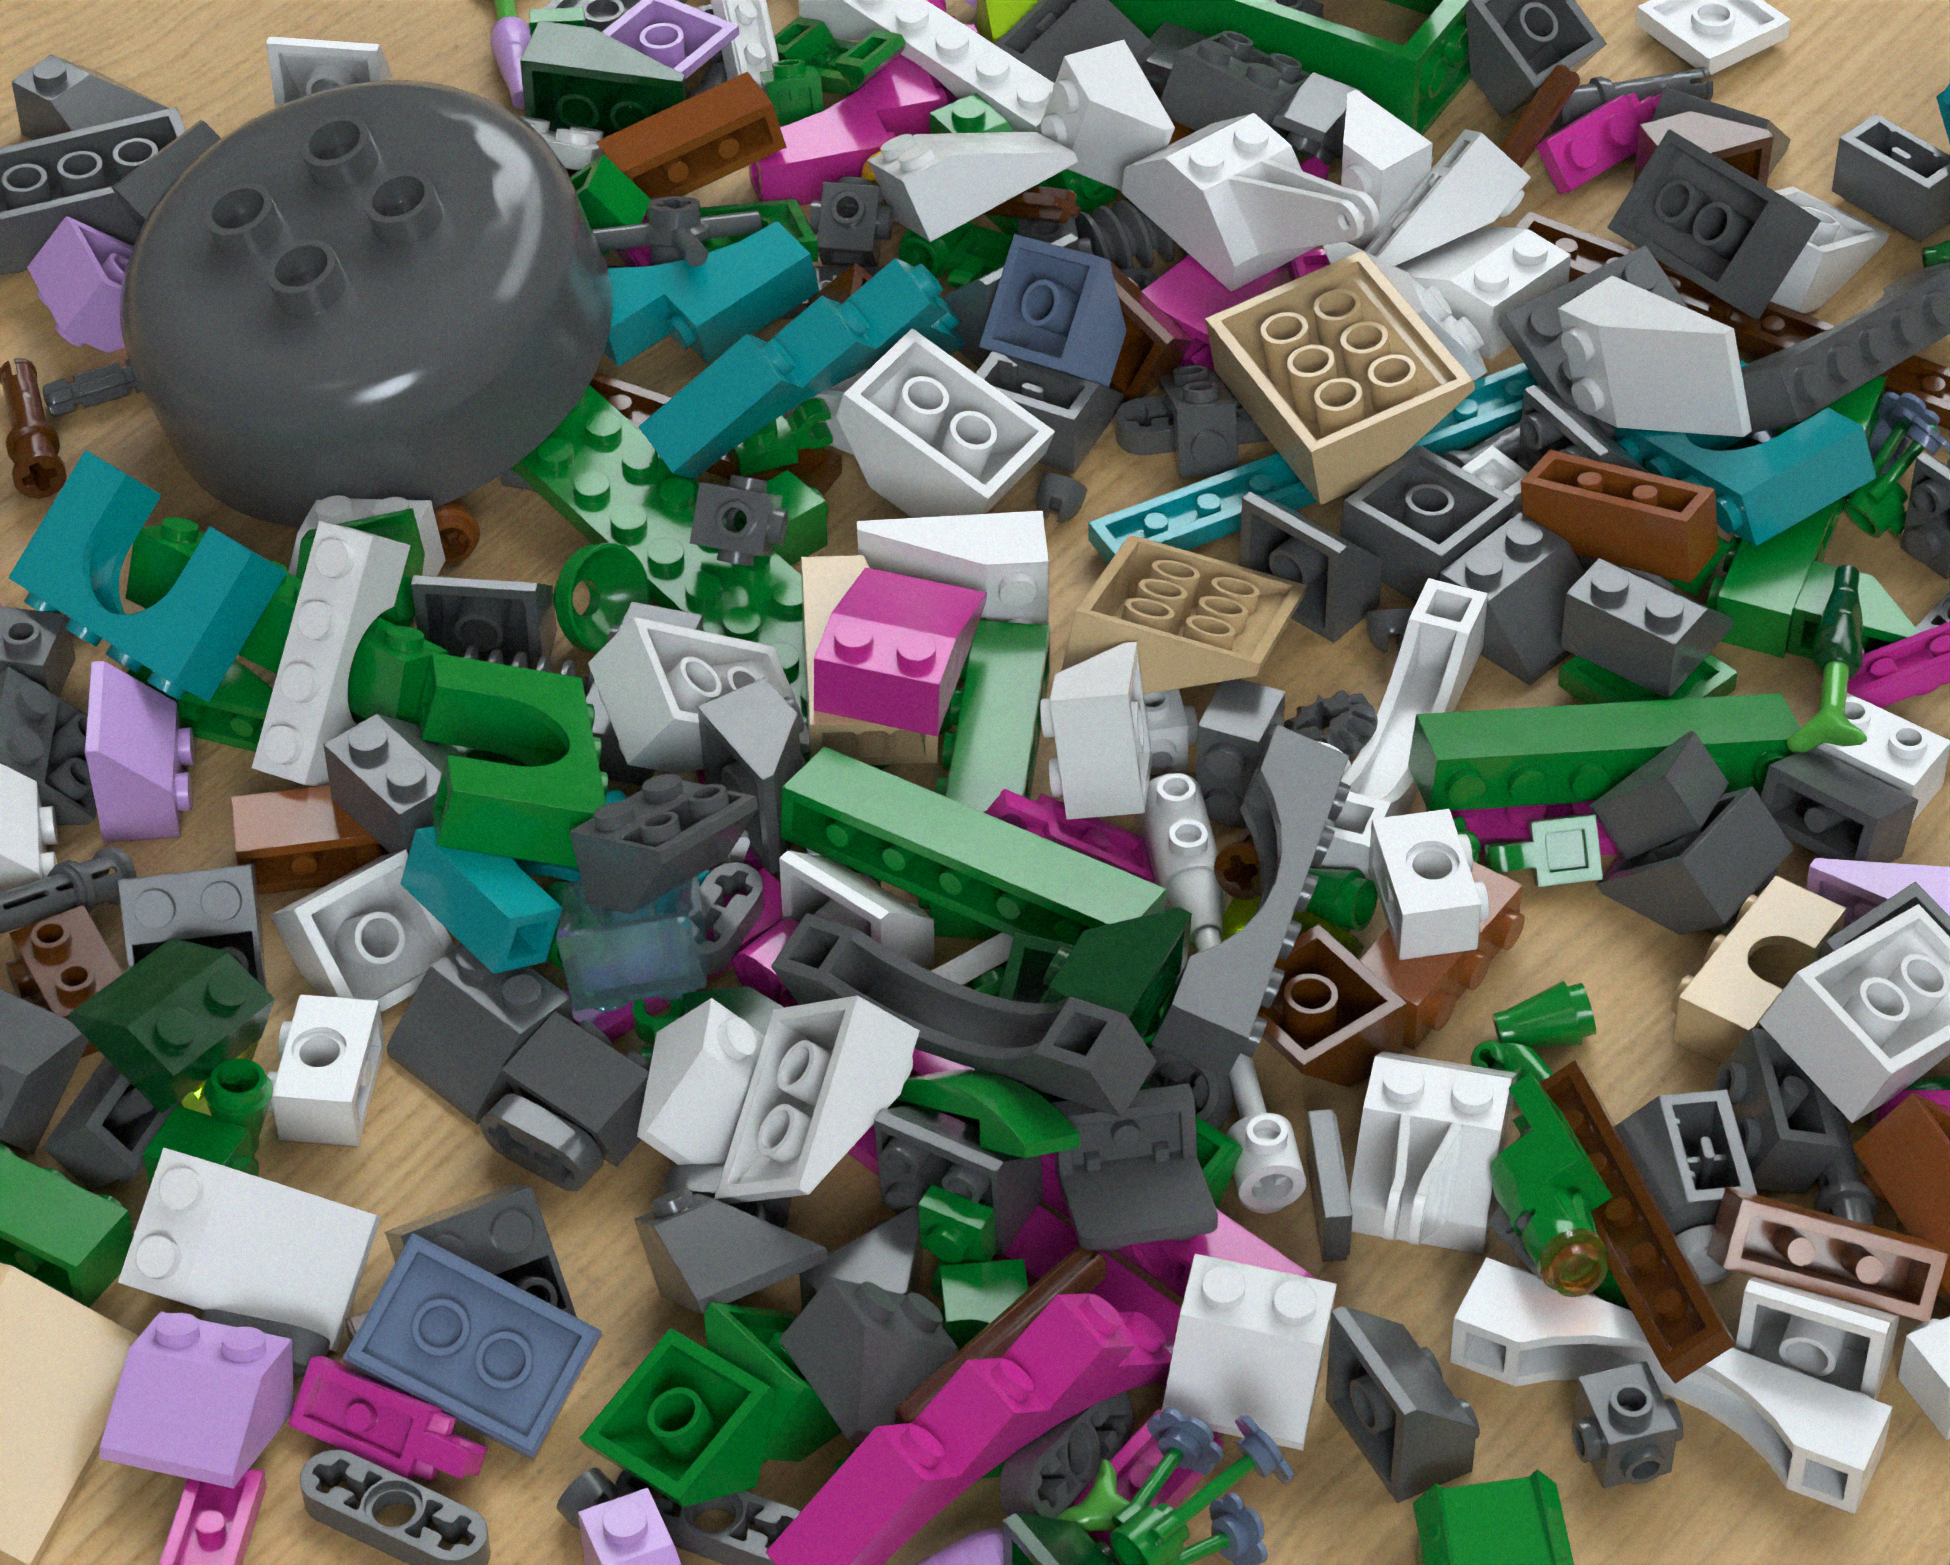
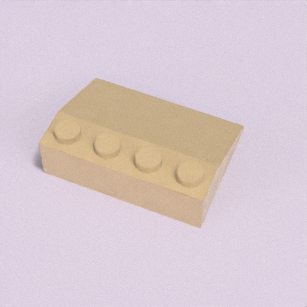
[1205,250,1475,505]
[1061,535,1307,694]
[0,1263,139,1565]

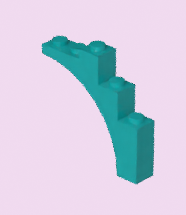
[604,221,820,367]
[638,258,966,479]

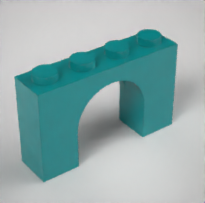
[1613,359,1877,546]
[8,450,287,702]
[400,789,710,974]

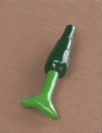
[1787,565,1867,753]

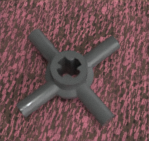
[592,196,762,267]

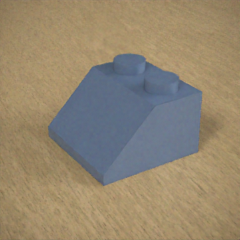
[979,234,1127,387]

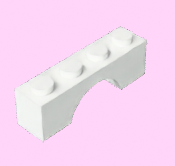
[252,521,411,786]

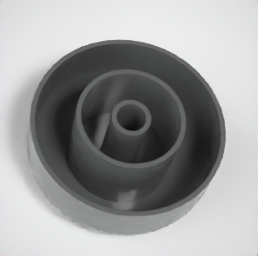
[120,80,613,527]

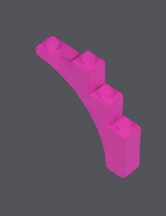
[749,0,979,206]
[765,1293,1172,1565]

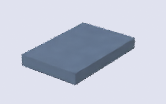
[343,1233,602,1461]

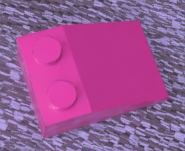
[814,567,987,737]

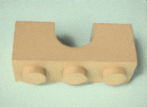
[1671,876,1846,1065]

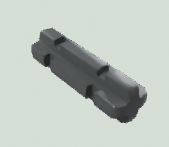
[43,359,142,417]

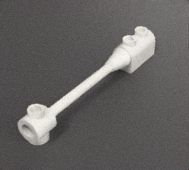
[1137,773,1307,1214]

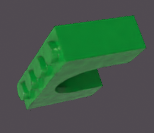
[417,652,608,868]

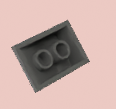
[1607,129,1821,321]

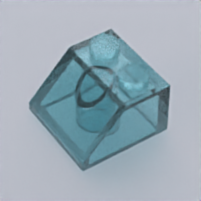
[556,875,709,1012]

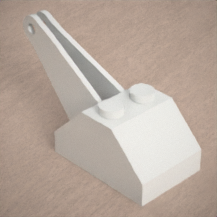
[1122,113,1380,292]
[783,328,1055,518]
[1349,1051,1517,1254]

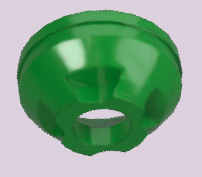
[553,543,651,654]

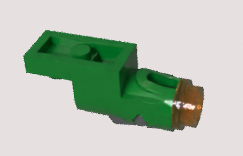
[1489,1073,1613,1297]

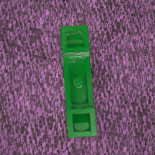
[774,17,906,94]
[887,1069,1080,1158]

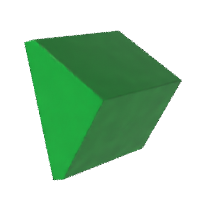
[579,1328,776,1507]

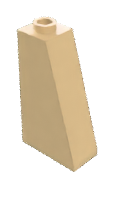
[801,555,938,765]

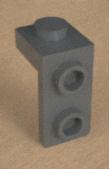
[1158,365,1239,478]

